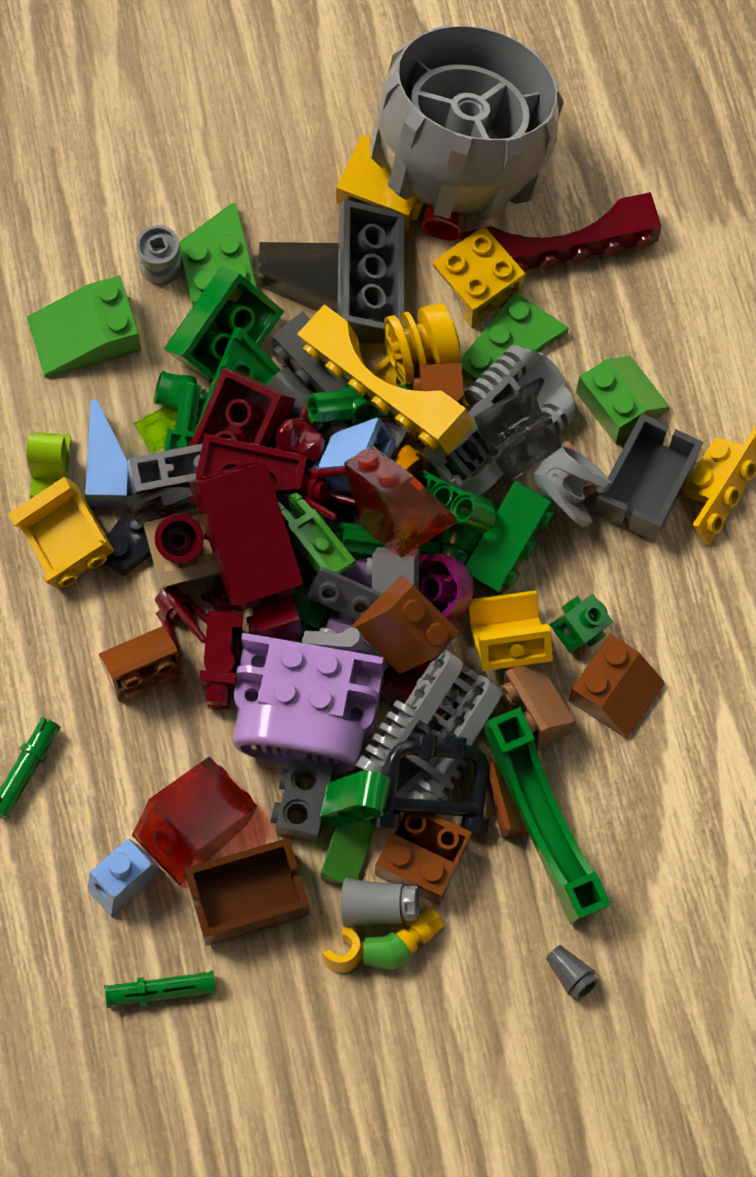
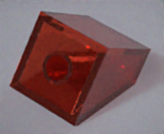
[344,445,457,558]
[132,756,258,886]

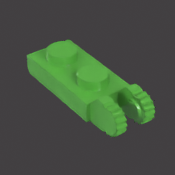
[279,492,356,575]

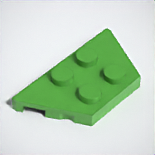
[179,203,257,307]

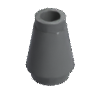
[546,945,599,1000]

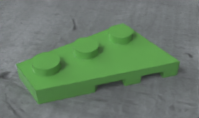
[461,292,569,382]

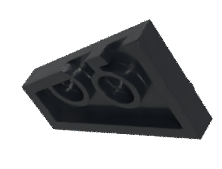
[103,489,198,576]

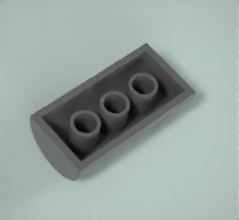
[337,199,404,343]

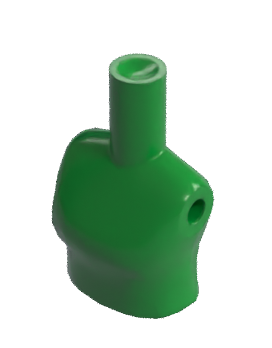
[153,370,207,413]

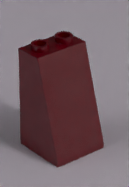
[188,461,303,610]

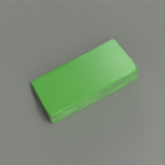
[321,820,376,886]

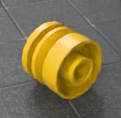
[384,302,461,385]

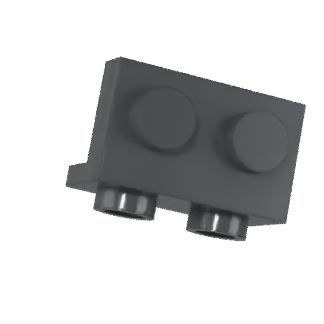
[307,567,382,620]

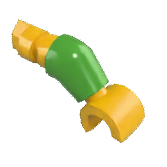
[322,906,445,974]

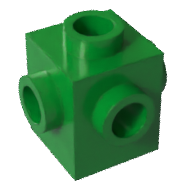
[549,594,613,653]

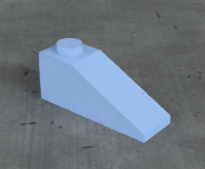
[85,400,133,508]

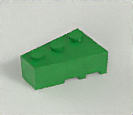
[465,481,557,594]

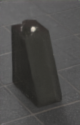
[252,242,338,313]

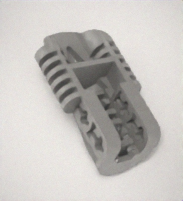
[422,345,575,495]
[356,649,502,816]

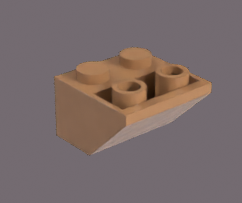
[500,663,576,751]

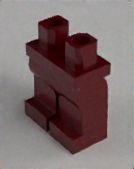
[199,610,247,710]

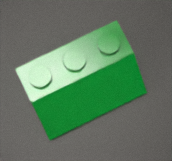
[164,267,285,383]

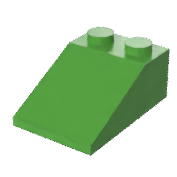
[27,276,141,377]

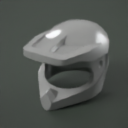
[533,446,612,527]

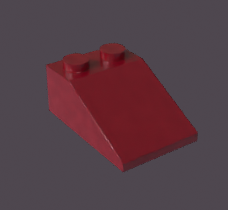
[189,368,296,448]

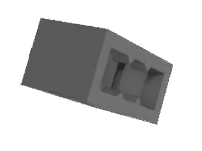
[271,759,334,844]

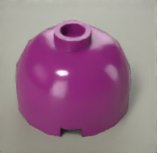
[419,554,474,621]

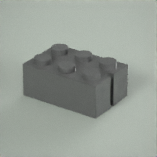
[594,413,704,542]

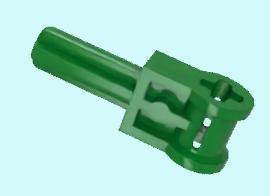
[164,382,202,451]

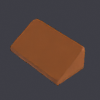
[487,762,528,839]

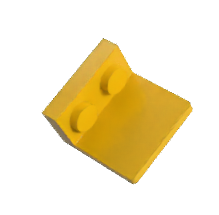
[433,227,525,327]

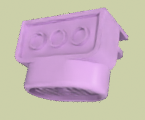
[232,633,384,773]

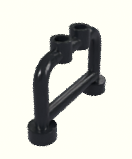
[370,733,490,833]

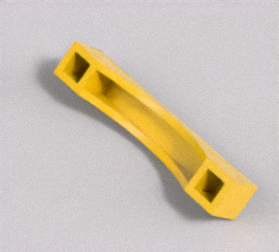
[297,304,476,455]

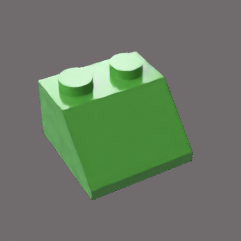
[576,356,670,444]

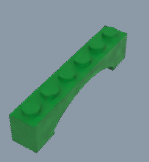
[481,707,611,925]

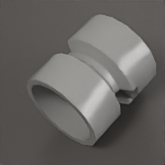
[136,225,182,285]

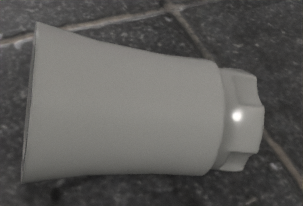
[341,878,420,928]

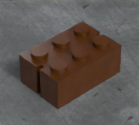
[184,838,310,946]

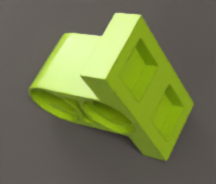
[26,432,72,499]

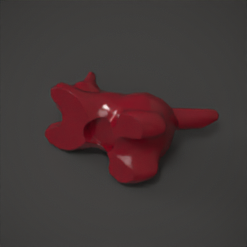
[274,400,325,494]

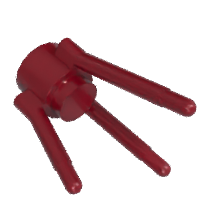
[295,466,375,520]
[155,585,208,659]

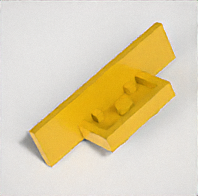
[682,425,756,546]

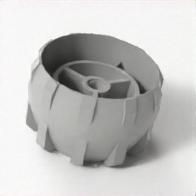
[369,25,564,220]

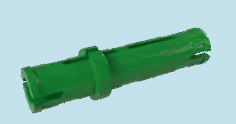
[0,717,61,820]
[104,970,216,1008]

